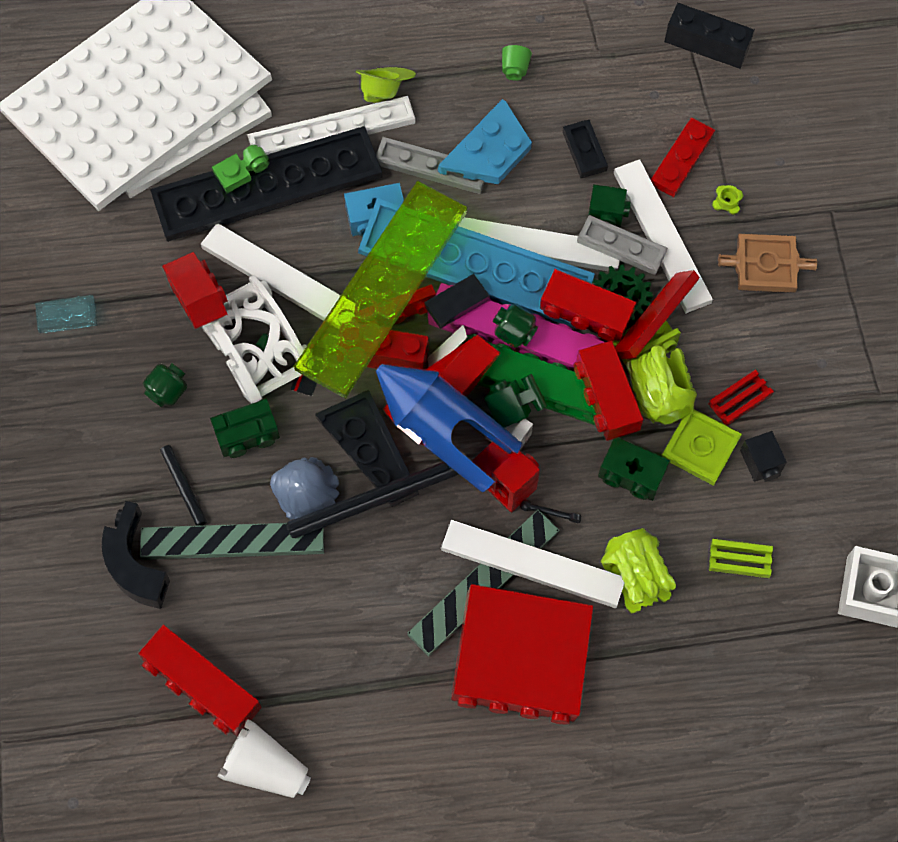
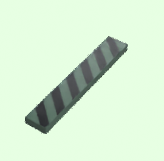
[407,510,559,657]
[140,523,324,560]

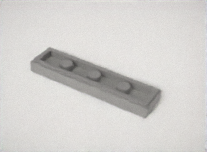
[376,137,485,194]

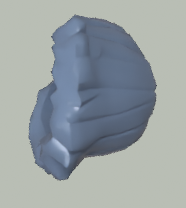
[270,457,339,520]

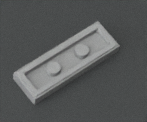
[577,215,668,275]

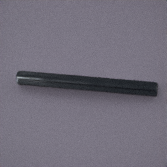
[287,462,458,538]

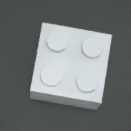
[838,546,898,628]

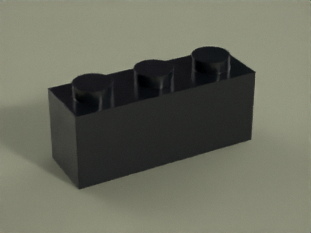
[664,2,755,69]

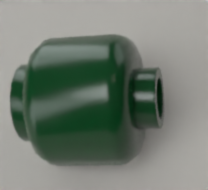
[492,304,538,348]
[143,363,187,408]

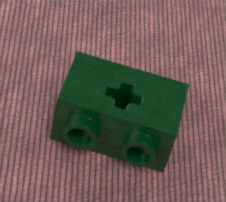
[598,438,670,501]

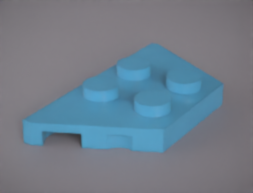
[438,99,532,184]

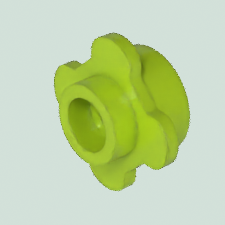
[712,185,743,215]

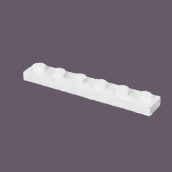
[125,92,272,198]

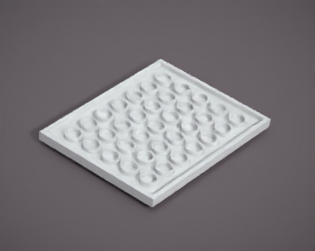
[0,0,272,211]

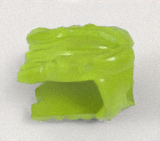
[626,345,697,425]
[601,528,676,614]

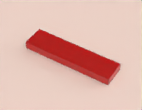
[615,270,700,360]

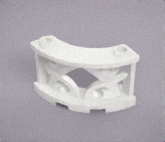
[202,275,313,404]

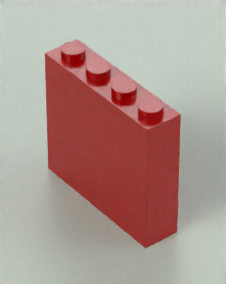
[451,584,593,725]

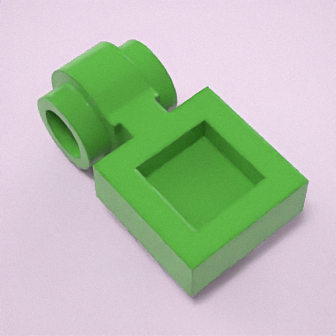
[212,144,269,193]

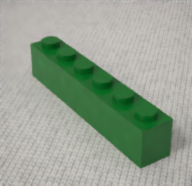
[457,334,596,426]

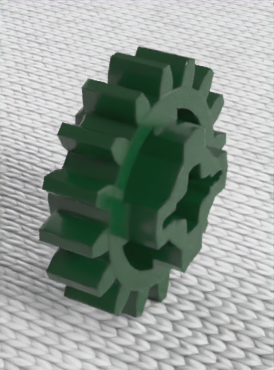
[592,264,653,326]

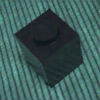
[740,431,787,482]

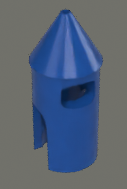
[376,364,522,493]

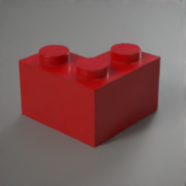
[472,442,540,513]

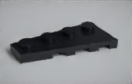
[315,390,419,507]

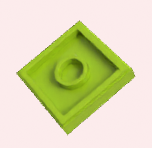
[662,409,742,486]

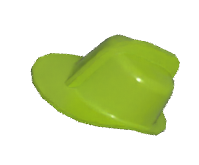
[356,67,416,103]

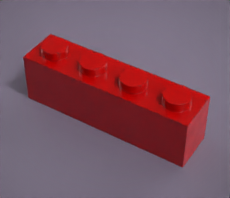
[138,625,262,737]

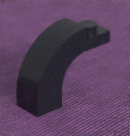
[102,501,170,609]

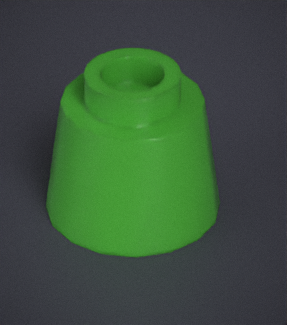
[502,45,532,81]

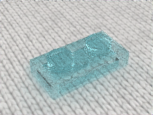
[35,295,98,334]

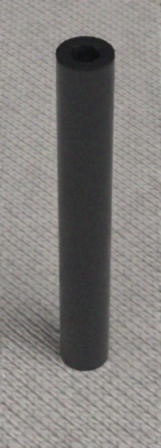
[160,445,207,526]

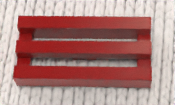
[708,369,774,426]

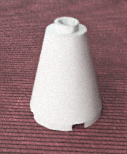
[217,719,311,798]

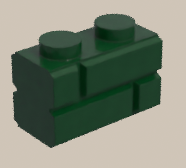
[210,398,280,458]

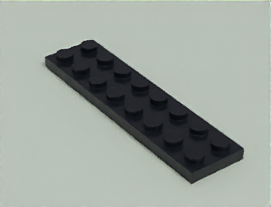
[150,126,382,242]

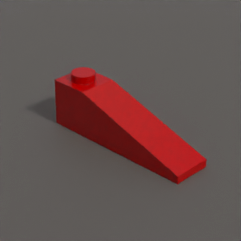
[383,335,501,445]

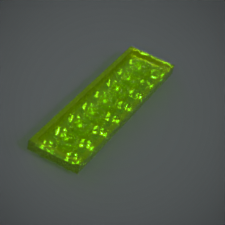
[294,181,467,399]

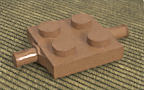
[718,234,817,293]

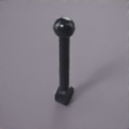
[520,500,582,523]

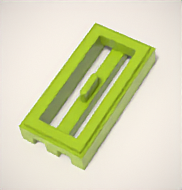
[709,539,773,578]

